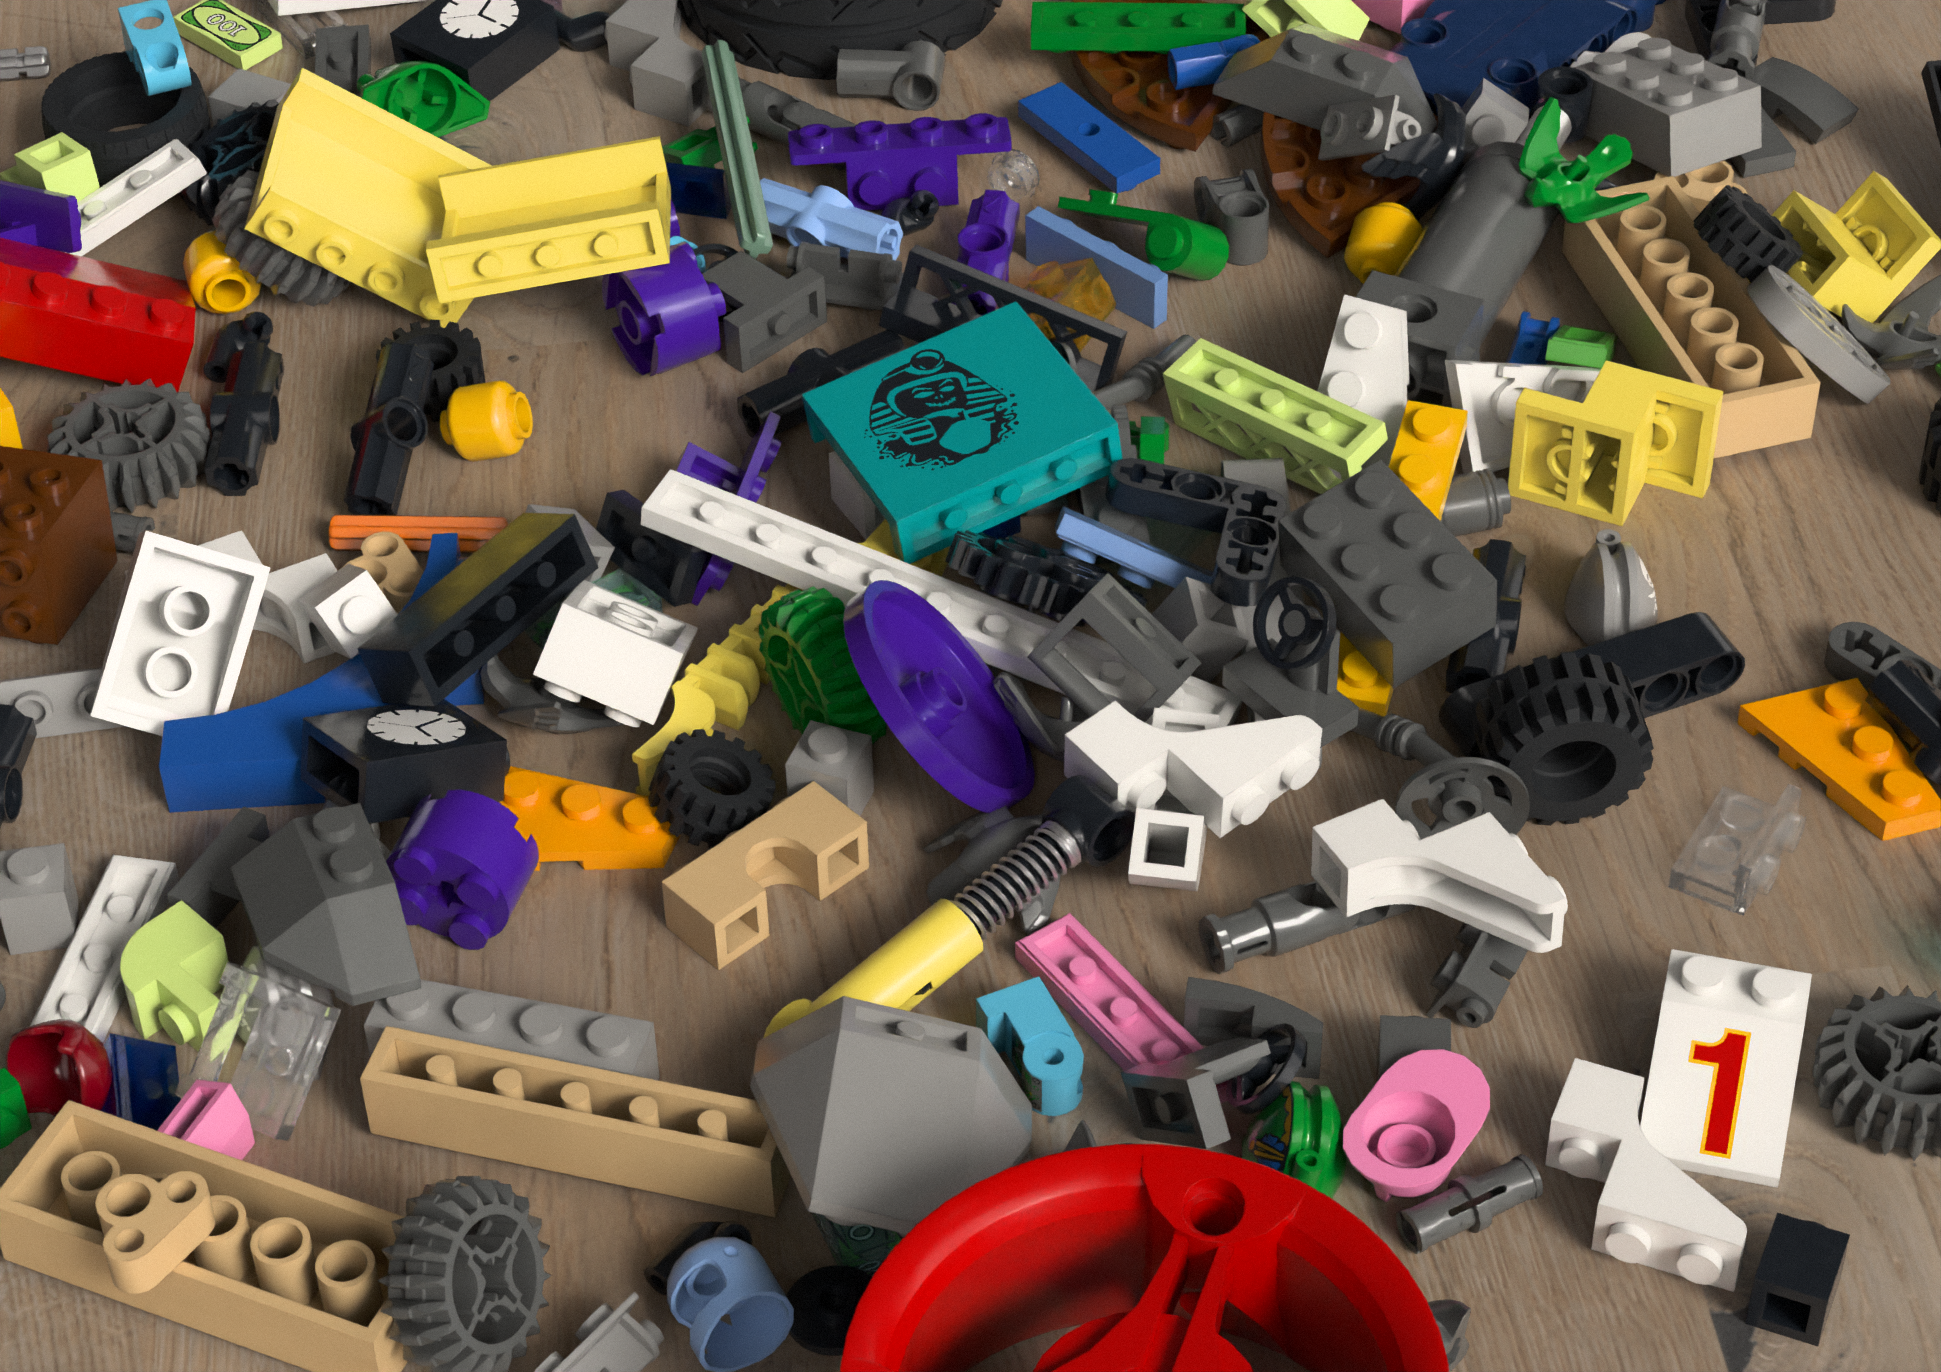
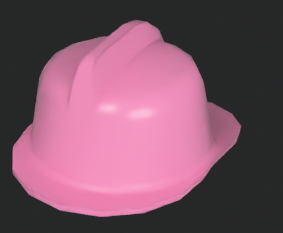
[1343,1049,1490,1202]

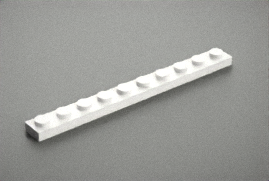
[641,469,1242,727]

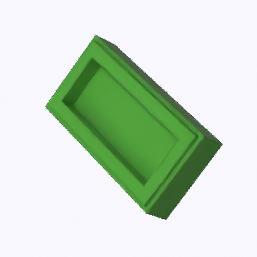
[1545,325,1618,369]

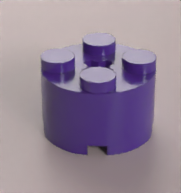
[602,241,726,377]
[386,789,539,950]

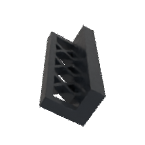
[879,245,1128,392]

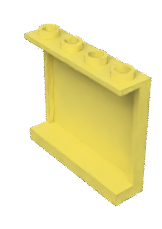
[244,68,492,328]
[426,136,671,304]

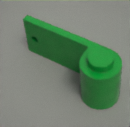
[1057,189,1229,281]

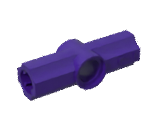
[949,189,1020,316]

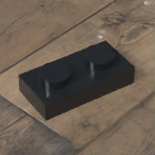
[596,490,708,607]

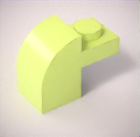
[0,132,100,202]
[120,900,233,1061]

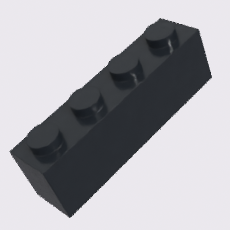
[357,513,598,707]

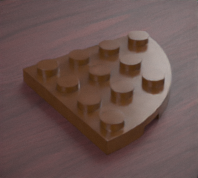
[1070,0,1271,152]
[1260,112,1438,258]

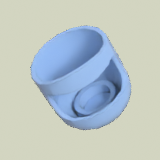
[667,1237,794,1372]

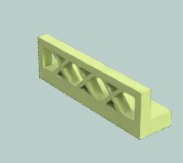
[1163,338,1388,494]

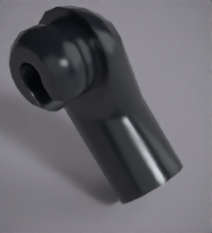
[555,9,610,52]
[881,190,939,244]
[203,312,273,383]
[644,1220,753,1296]

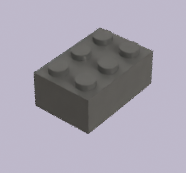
[1278,459,1497,689]

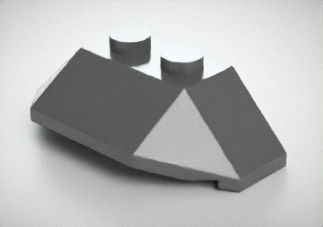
[1212,23,1437,148]
[231,803,421,1006]

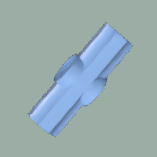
[760,178,903,260]

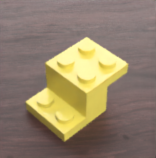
[1746,171,1941,323]
[1508,360,1723,526]

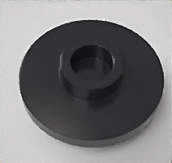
[786,1265,872,1356]

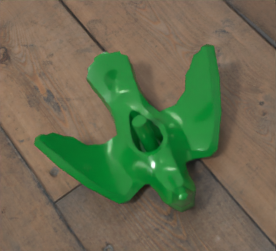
[1519,97,1650,224]

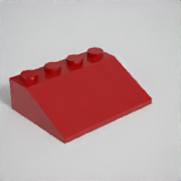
[0,238,196,392]

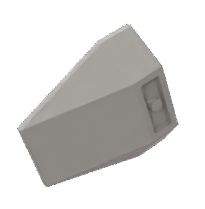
[750,996,1032,1237]

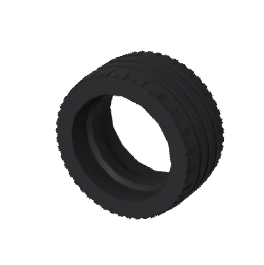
[41,51,211,187]

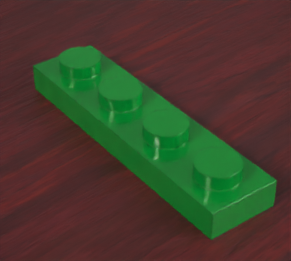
[1031,2,1246,54]

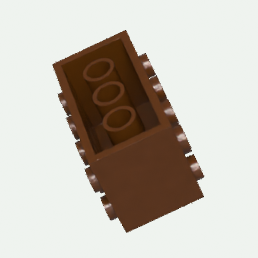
[0,446,118,645]

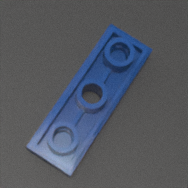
[1018,82,1161,194]

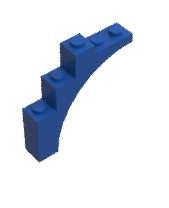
[159,533,485,812]

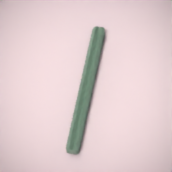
[701,40,773,259]

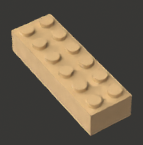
[1562,176,1820,458]
[0,1100,408,1372]

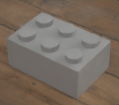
[1574,38,1762,177]

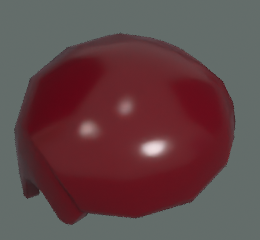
[5,1019,112,1122]

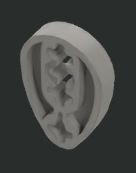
[1747,265,1891,404]

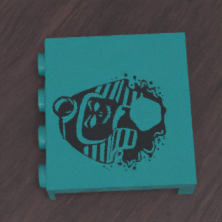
[802,301,1123,564]

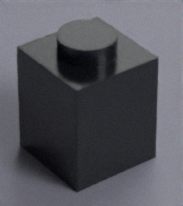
[1745,1212,1850,1347]

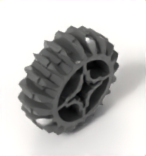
[212,170,351,307]
[47,378,211,513]
[1812,985,1941,1161]
[378,1176,553,1372]

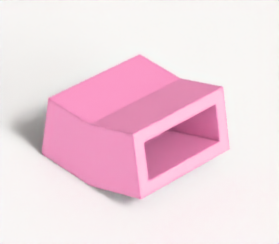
[157,1080,255,1160]

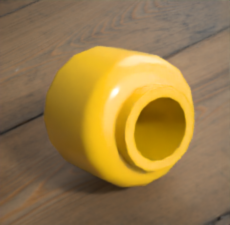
[1344,202,1423,284]
[183,230,262,314]
[440,380,533,462]

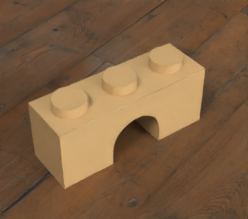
[662,781,869,971]

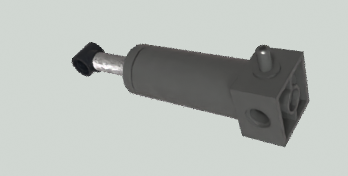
[1356,66,1593,408]

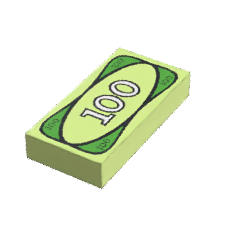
[173,0,283,70]

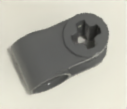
[1194,169,1269,265]

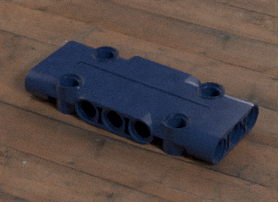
[1388,0,1666,122]

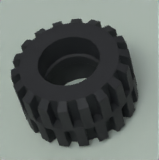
[1473,652,1654,826]

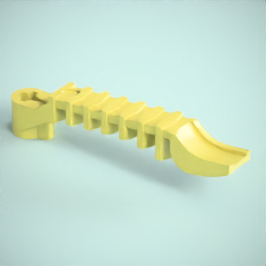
[632,519,950,796]

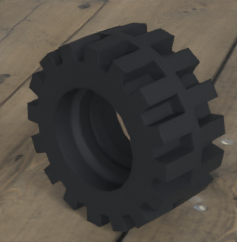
[1693,185,1803,283]
[648,729,776,849]

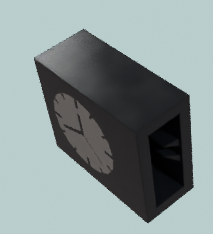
[390,0,560,101]
[300,699,510,824]

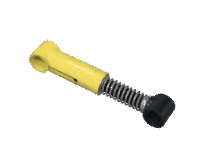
[763,774,1135,1038]

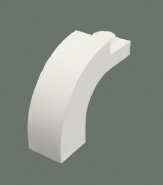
[1128,707,1220,891]

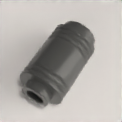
[1441,468,1511,537]

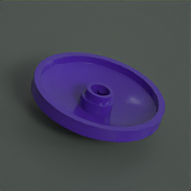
[843,580,1035,813]

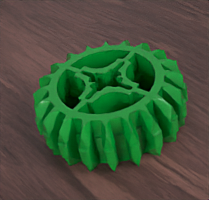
[758,586,887,745]

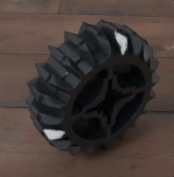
[181,99,279,226]

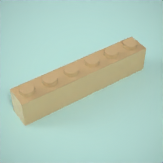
[360,1026,791,1217]

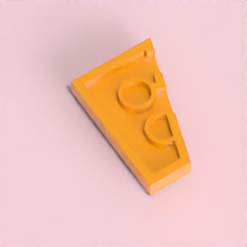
[1737,678,1941,841]
[499,766,681,871]

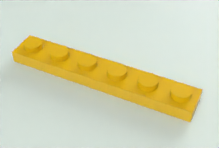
[1337,400,1468,717]

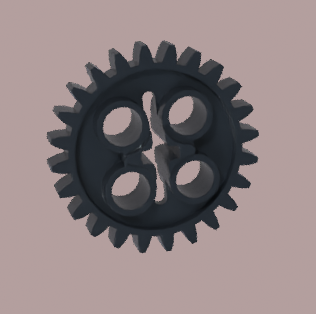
[945,530,1148,627]

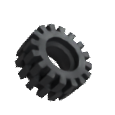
[376,320,485,422]

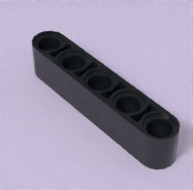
[1438,612,1745,758]

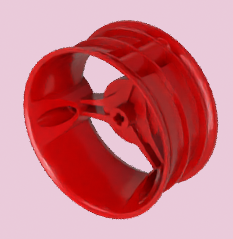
[840,1144,1449,1372]

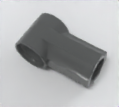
[836,40,946,111]

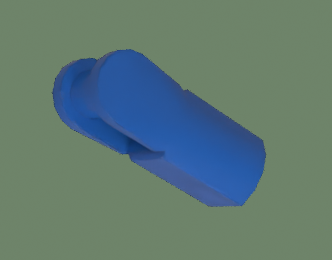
[1167,34,1260,90]
[1505,311,1560,365]

